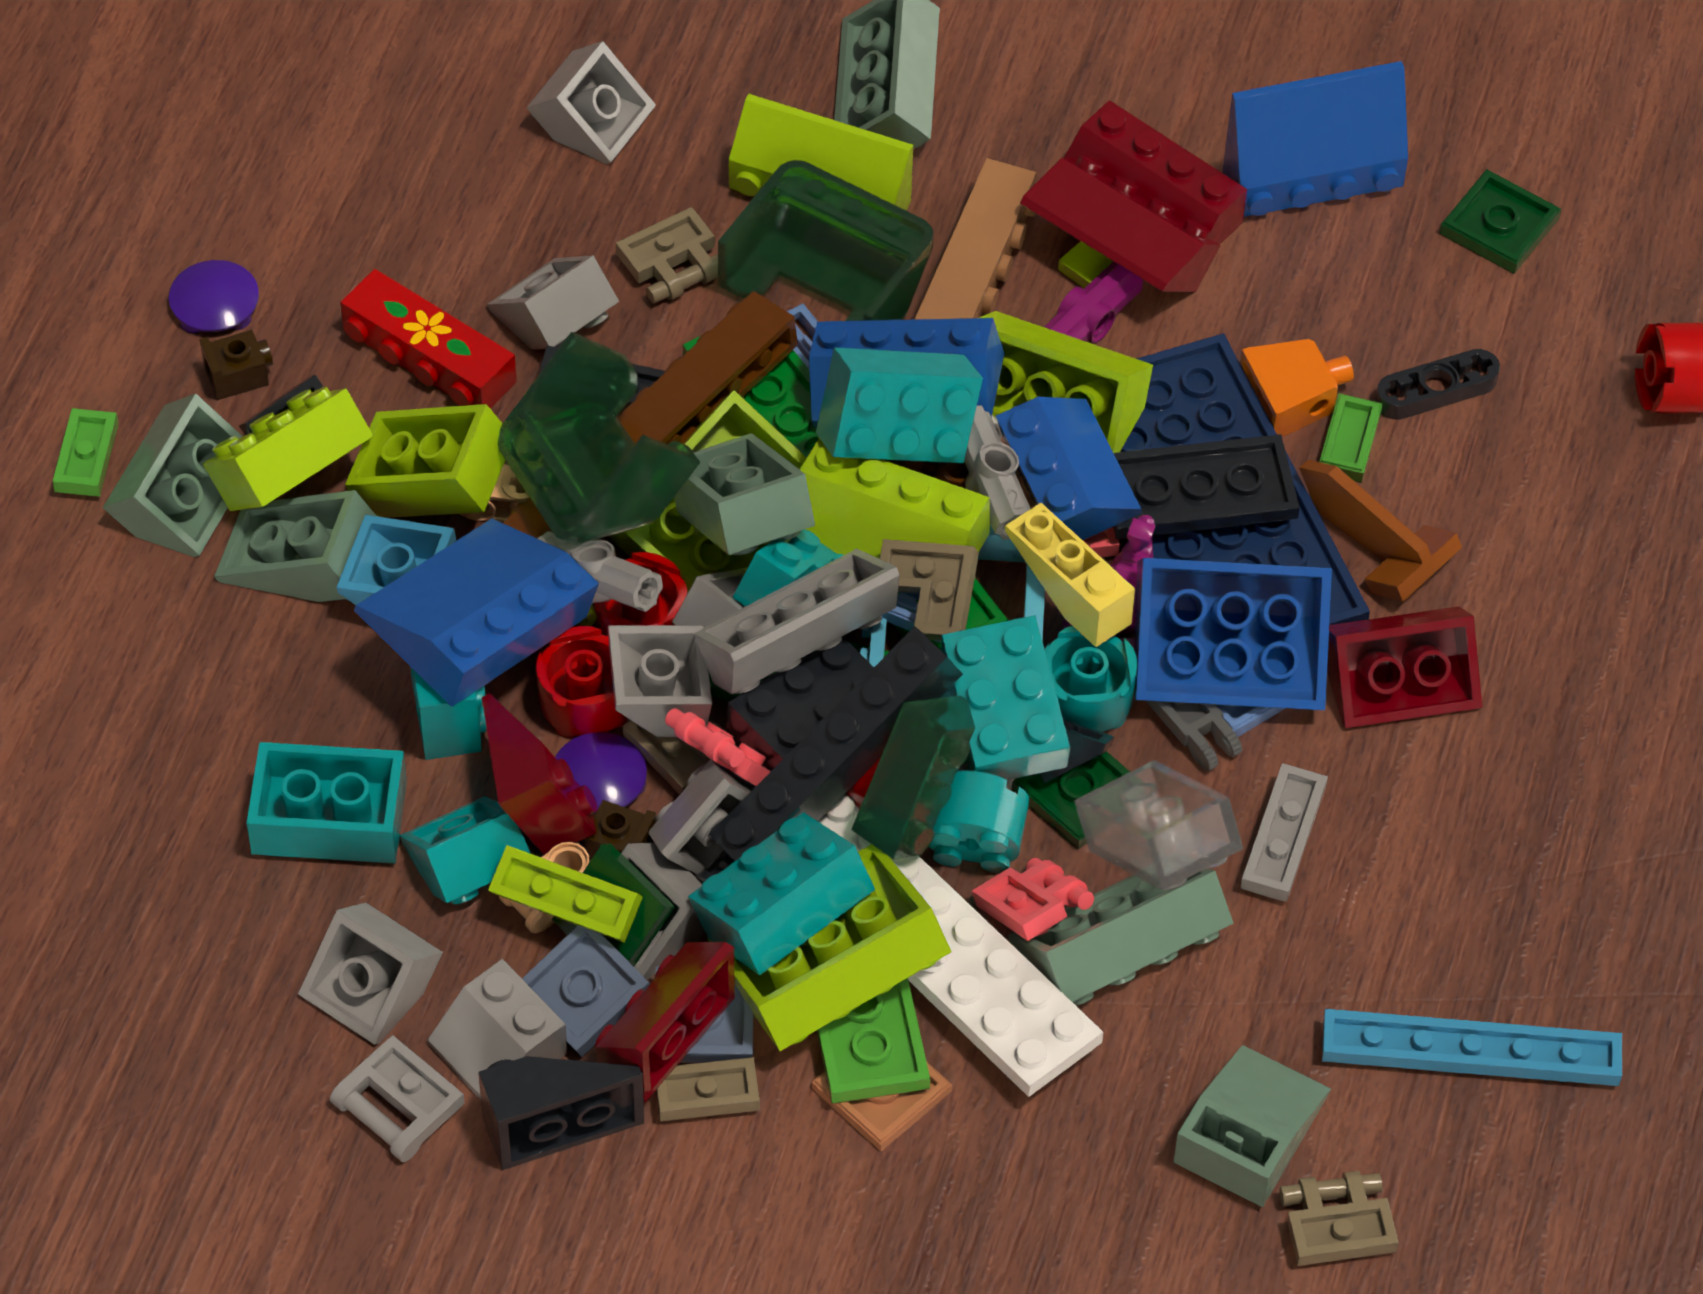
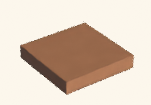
[812,1061,952,1152]

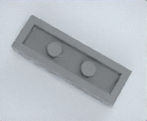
[1240,763,1328,902]

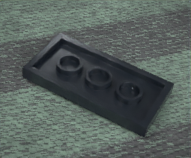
[1113,434,1300,539]

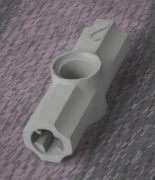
[964,405,1030,540]
[537,531,663,612]

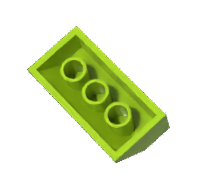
[729,94,913,239]
[979,311,1153,453]
[800,438,990,559]

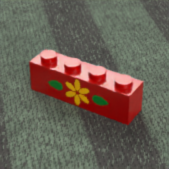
[340,269,517,409]

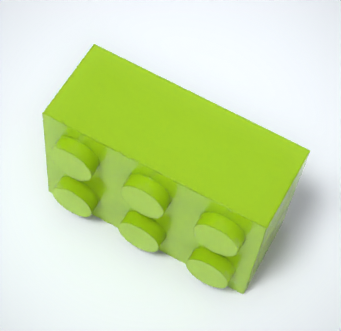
[202,386,373,511]
[345,404,514,518]

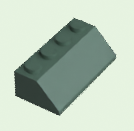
[834,0,940,149]
[1008,855,1234,1005]

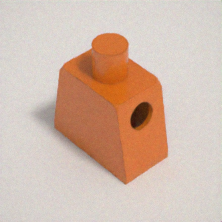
[1240,339,1354,437]

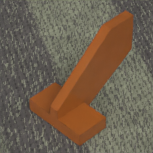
[1299,460,1462,602]

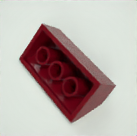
[1064,100,1247,244]
[1020,155,1221,292]

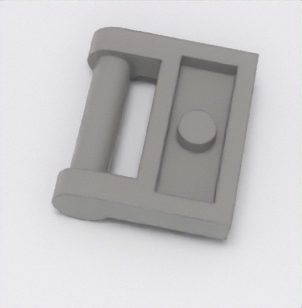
[330,1035,465,1162]

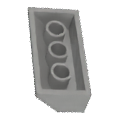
[694,549,900,694]

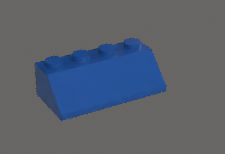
[809,318,1004,427]

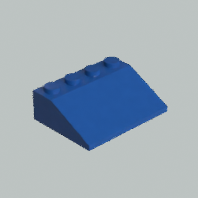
[1222,61,1408,217]
[354,519,599,707]
[1135,558,1332,710]

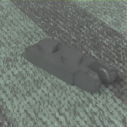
[1146,701,1242,771]

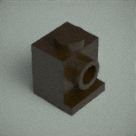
[199,330,273,400]
[584,800,656,860]

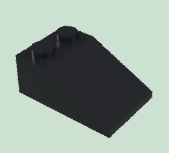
[478,1056,645,1170]

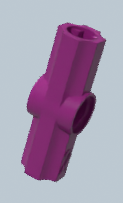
[1044,261,1143,344]

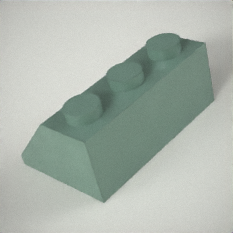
[103,393,243,557]

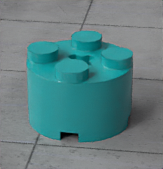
[1045,626,1137,732]
[924,771,1029,873]

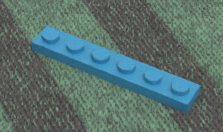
[1322,1009,1622,1086]

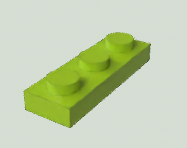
[488,845,643,943]

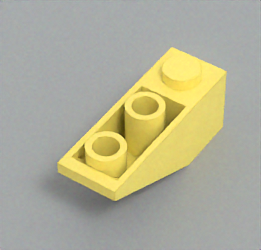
[1005,503,1135,647]

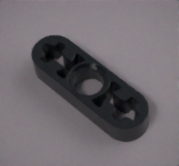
[1375,349,1500,420]

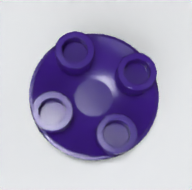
[169,260,259,333]
[555,732,647,812]

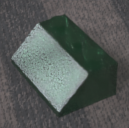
[851,695,975,860]

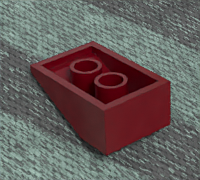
[482,694,597,855]

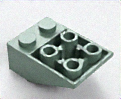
[1173,1045,1331,1207]

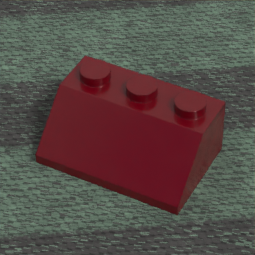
[1327,606,1483,728]
[595,942,735,1103]

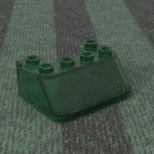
[718,160,933,321]
[498,332,700,545]

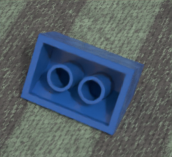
[996,397,1142,540]

